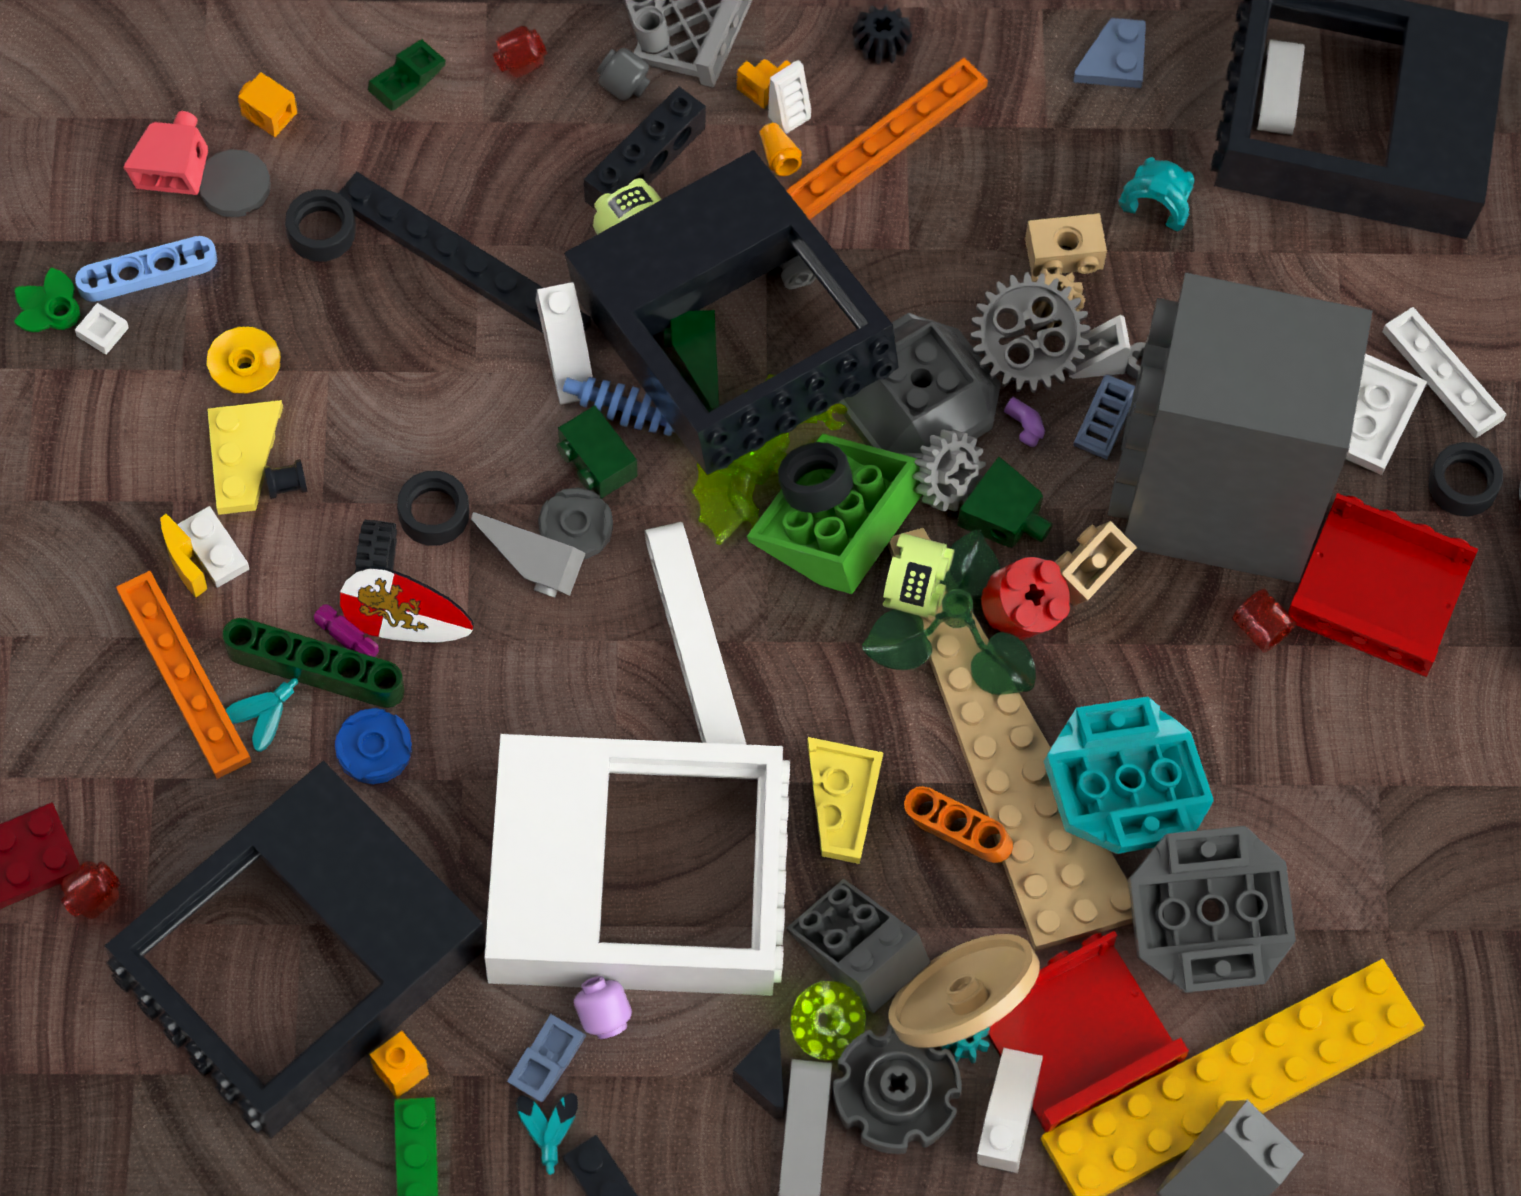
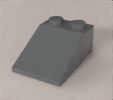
[1155,1100,1304,1196]

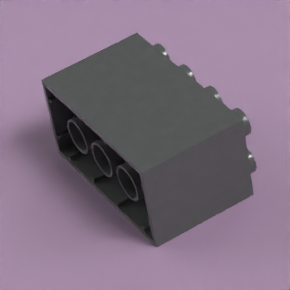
[1108,272,1373,583]

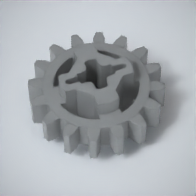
[913,429,986,512]

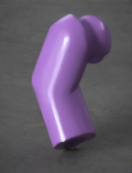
[1004,397,1045,447]

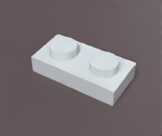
[177,506,249,588]

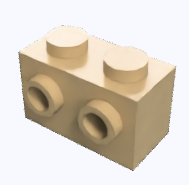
[1055,521,1137,606]

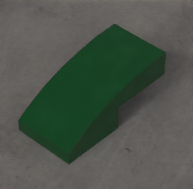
[367,39,446,111]

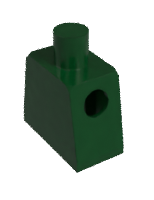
[957,457,1053,548]

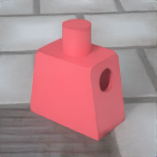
[124,111,208,195]

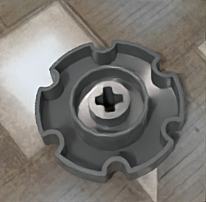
[832,1025,962,1154]

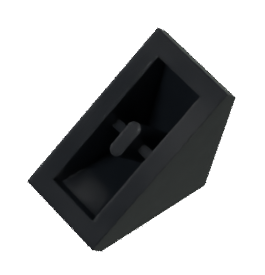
[733,1029,784,1118]

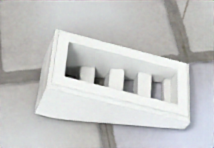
[768,60,811,134]

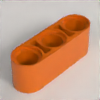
[904,786,1013,863]

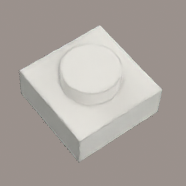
[75,303,129,355]

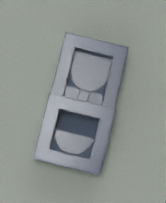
[507,1014,586,1102]

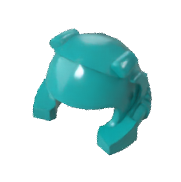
[1119,157,1195,231]

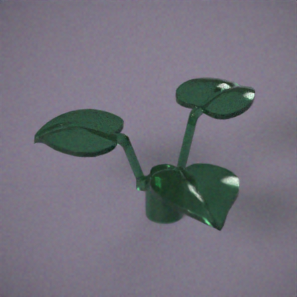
[862,530,1036,695]

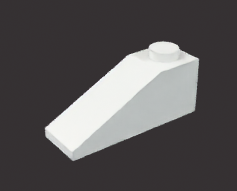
[536,282,593,405]
[978,1048,1043,1173]

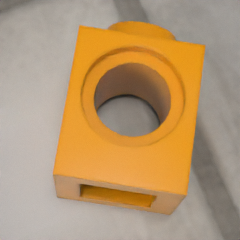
[238,72,297,137]
[370,1030,429,1099]

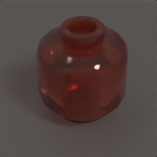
[493,25,548,78]
[61,861,121,919]

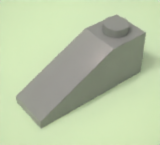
[471,512,586,598]

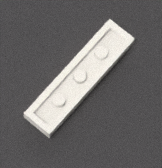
[1382,307,1506,439]

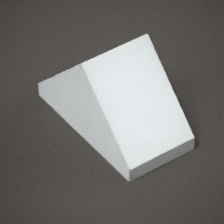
[1063,315,1131,379]

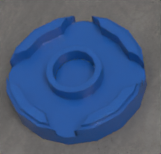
[335,708,413,784]

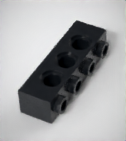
[584,86,706,210]

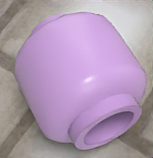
[574,976,632,1039]

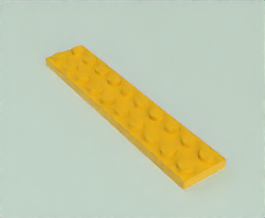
[1040,959,1425,1196]

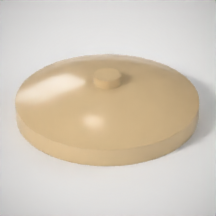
[889,934,1040,1048]

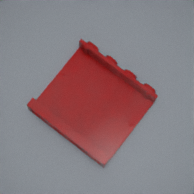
[1285,493,1478,677]
[987,930,1189,1133]

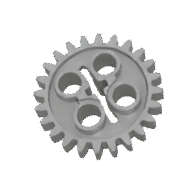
[970,272,1091,393]

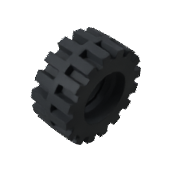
[355,520,397,571]

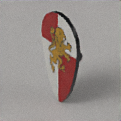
[340,566,474,642]

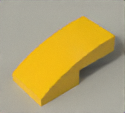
[160,514,207,598]

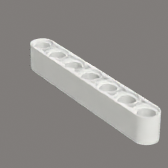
[645,522,746,745]

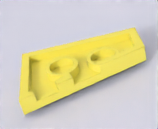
[208,400,283,515]
[807,737,883,864]

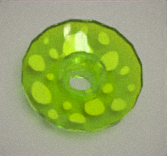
[790,981,866,1060]

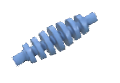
[563,377,675,436]

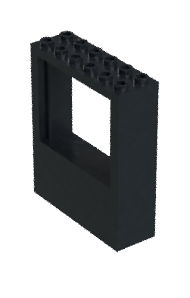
[1210,0,1509,240]
[564,150,899,476]
[104,760,486,1138]

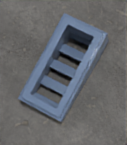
[1073,375,1135,460]

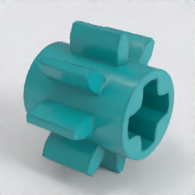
[941,1027,990,1064]

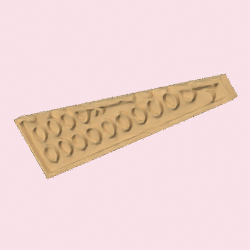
[887,528,1133,952]

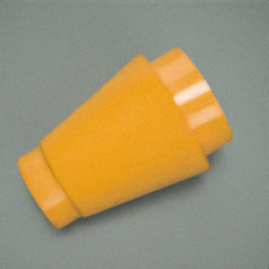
[760,123,802,176]

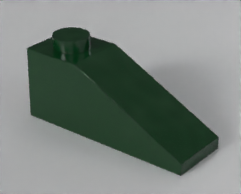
[664,310,719,412]

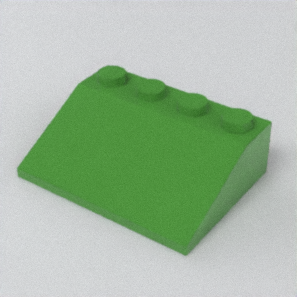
[747,433,922,594]

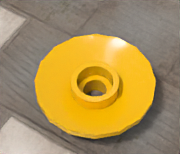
[207,327,281,393]

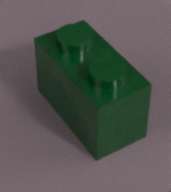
[556,405,637,499]

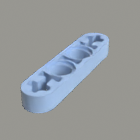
[75,236,217,302]

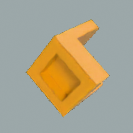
[737,59,791,109]

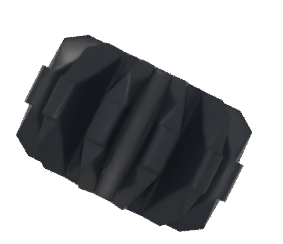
[852,3,912,65]

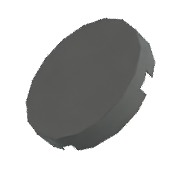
[199,149,271,218]
[538,487,613,559]

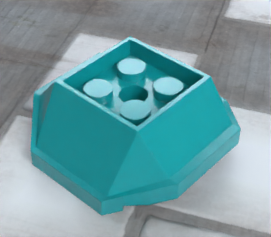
[1043,697,1214,854]

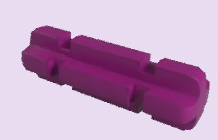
[313,604,379,657]

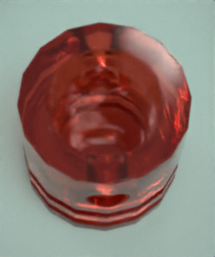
[1232,589,1297,653]

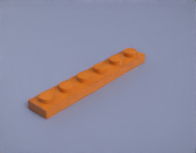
[116,571,251,779]

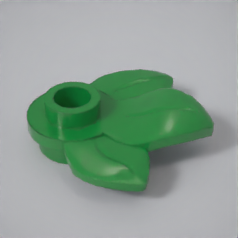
[14,268,80,332]

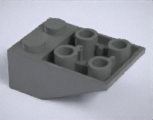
[787,879,931,1013]

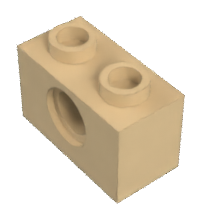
[1025,213,1107,276]

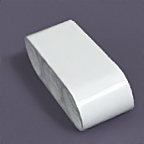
[1257,39,1305,135]

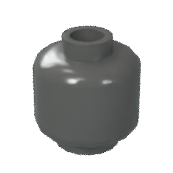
[596,48,651,101]

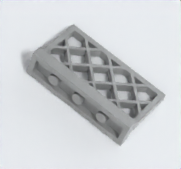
[633,0,752,87]

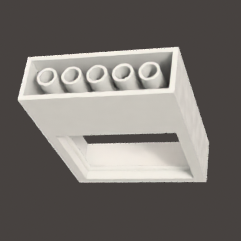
[485,734,790,996]

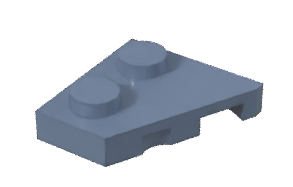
[1073,18,1146,88]

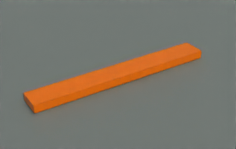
[786,57,988,220]

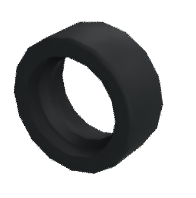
[285,189,356,262]
[778,442,853,513]
[1429,442,1503,517]
[397,471,469,546]

